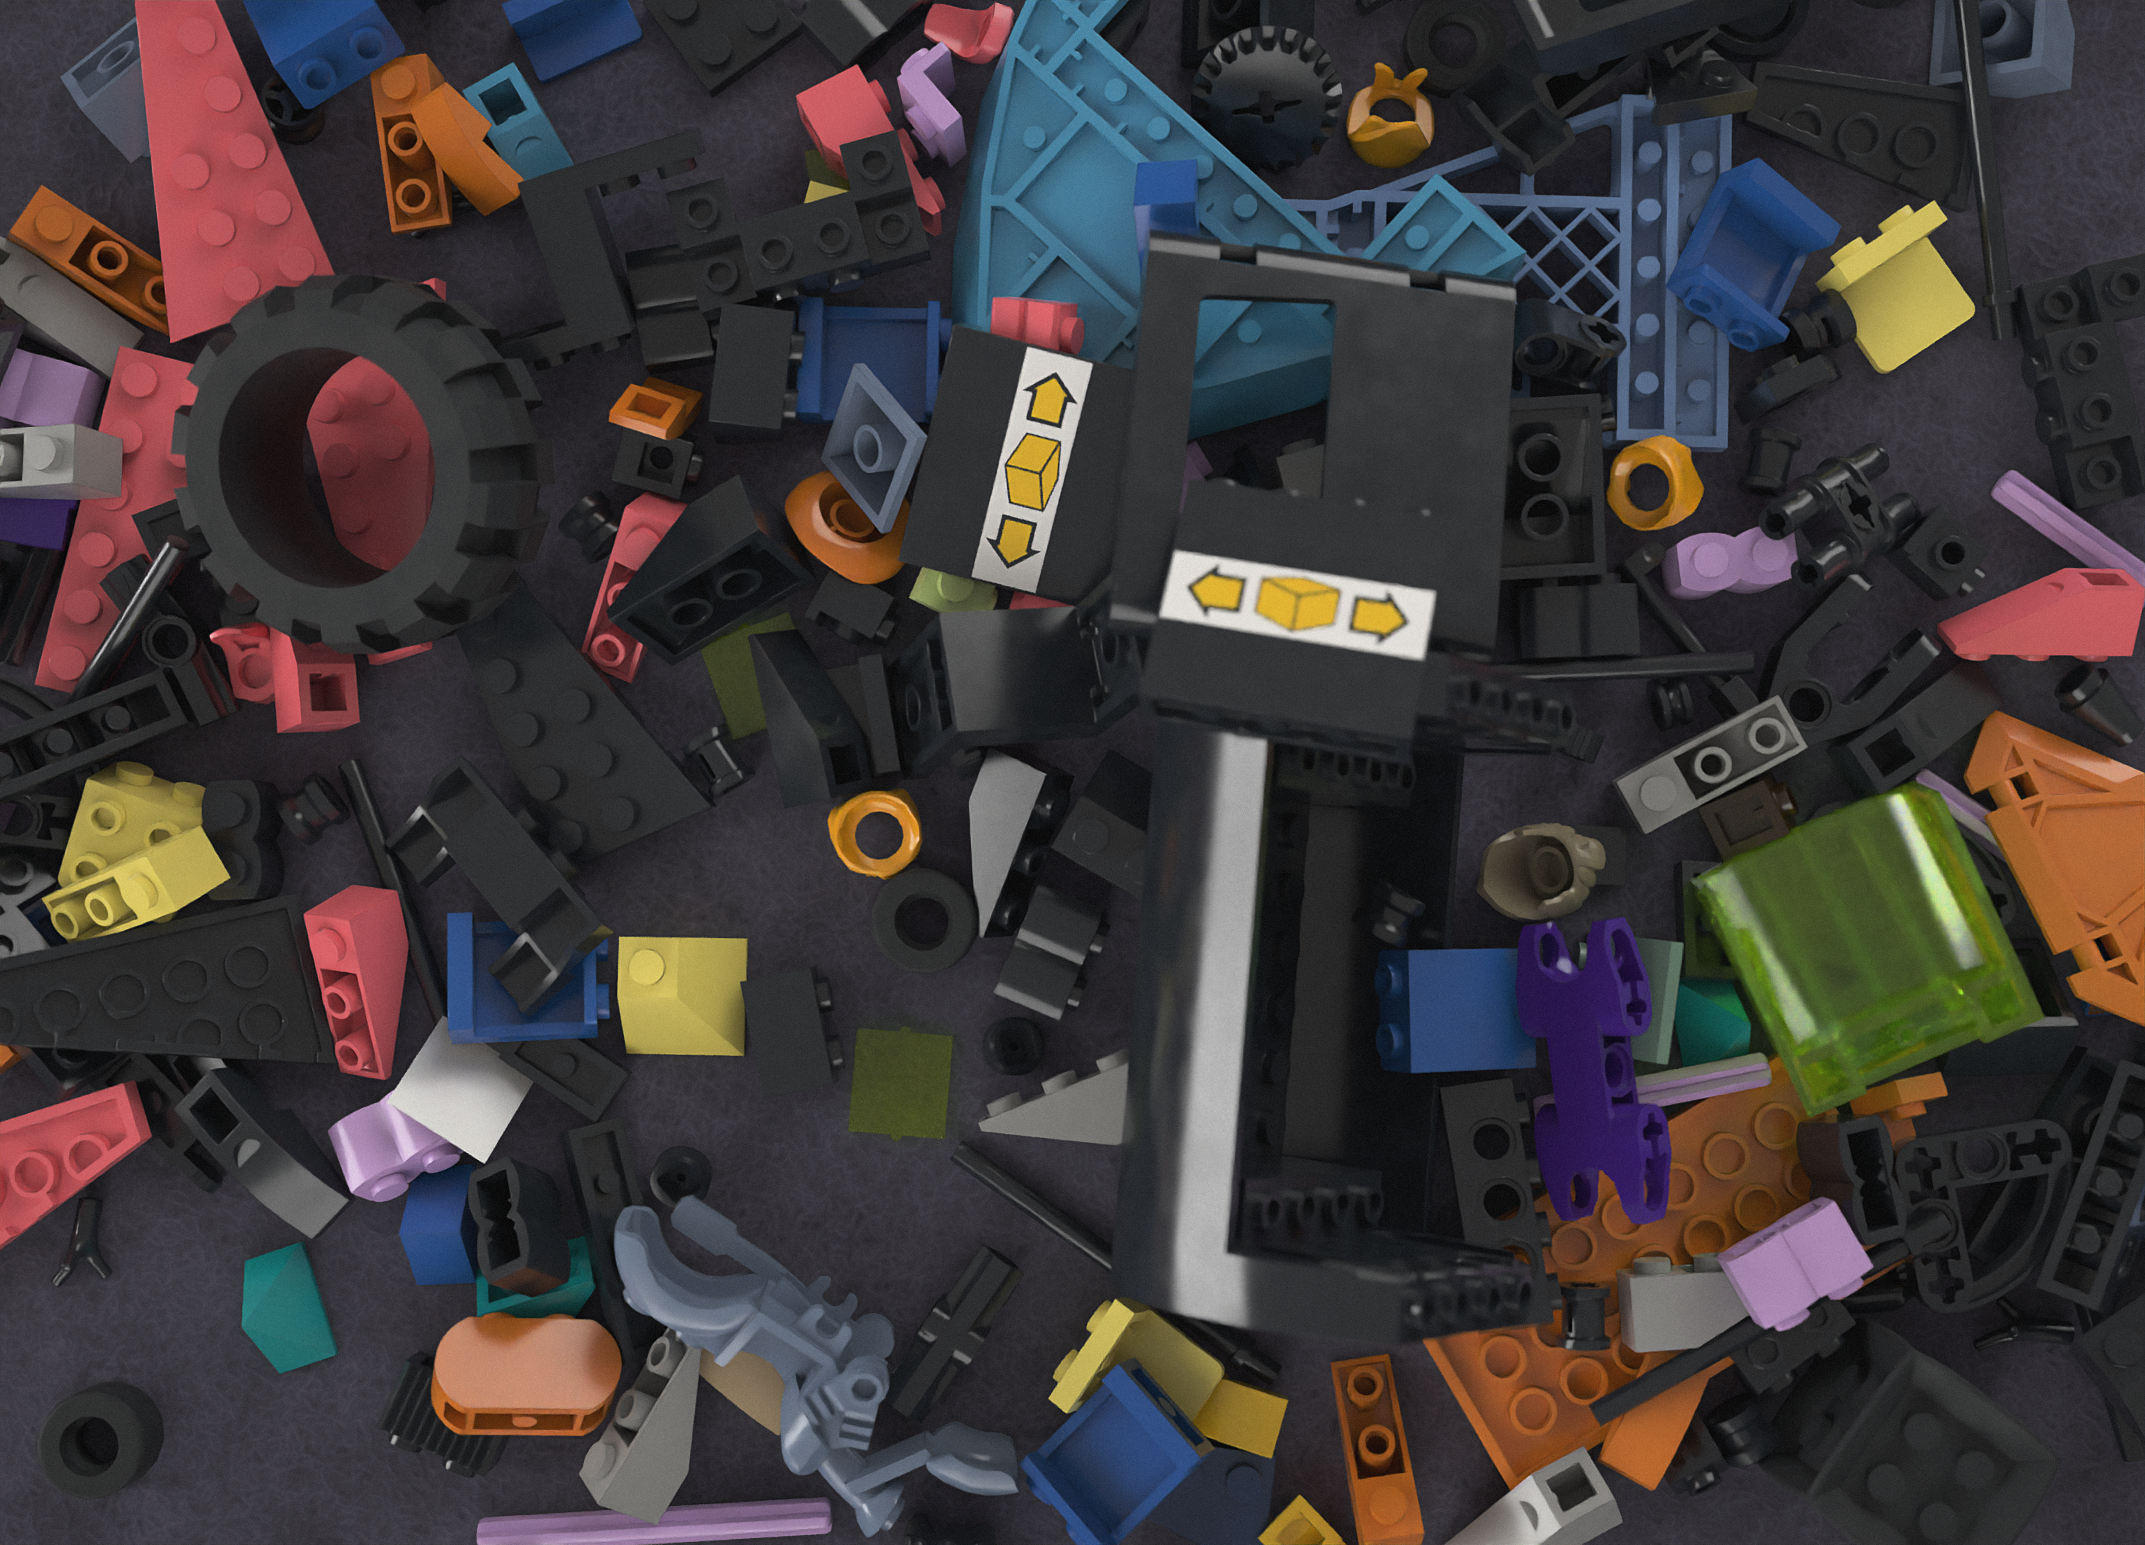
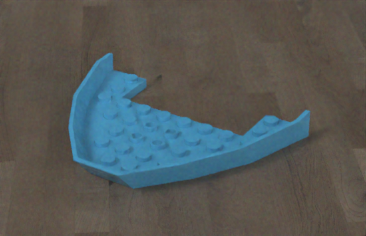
[951,0,1526,440]

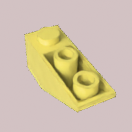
[42,825,231,944]

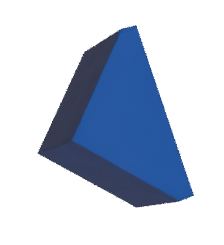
[1133,159,1200,278]
[399,1163,478,1285]

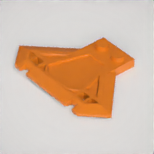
[1963,710,2145,1027]

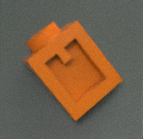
[1848,1072,1948,1147]

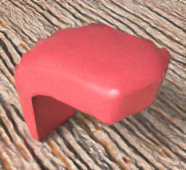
[923,2,1015,65]
[210,622,275,704]

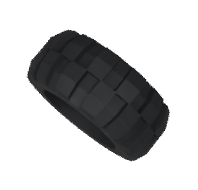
[170,274,556,654]

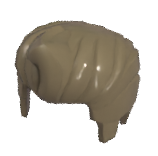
[1476,823,1606,922]

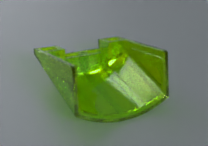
[1690,781,2045,1118]

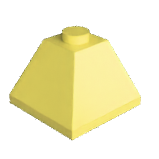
[617,936,748,1056]

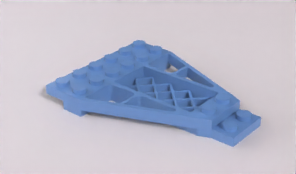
[1283,94,1732,453]

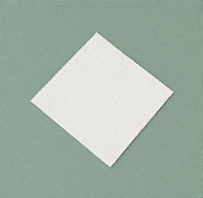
[387,1016,533,1164]

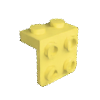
[1815,201,1975,374]
[58,761,207,923]
[1048,1297,1224,1422]

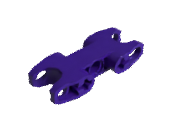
[1515,917,1672,1224]

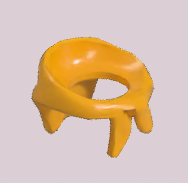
[1346,62,1434,169]
[1606,435,1704,531]
[827,788,923,880]

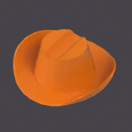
[785,470,911,584]

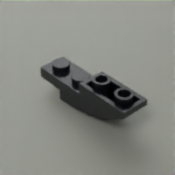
[160,1055,356,1239]

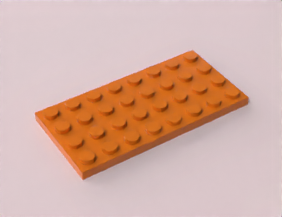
[1422,1044,1905,1491]

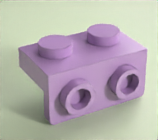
[897,42,967,168]

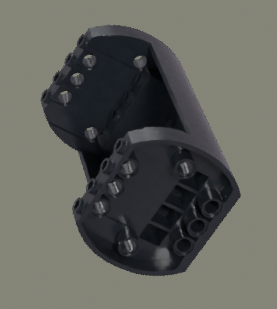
[1110,653,1576,1345]

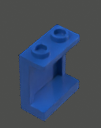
[243,0,405,109]
[1666,157,1842,353]
[797,297,953,427]
[447,912,610,1044]
[1374,948,1536,1073]
[1019,1357,1216,1545]

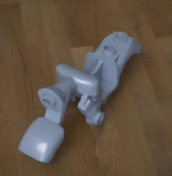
[614,1195,1020,1538]

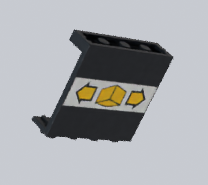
[898,321,1132,606]
[1139,478,1453,765]

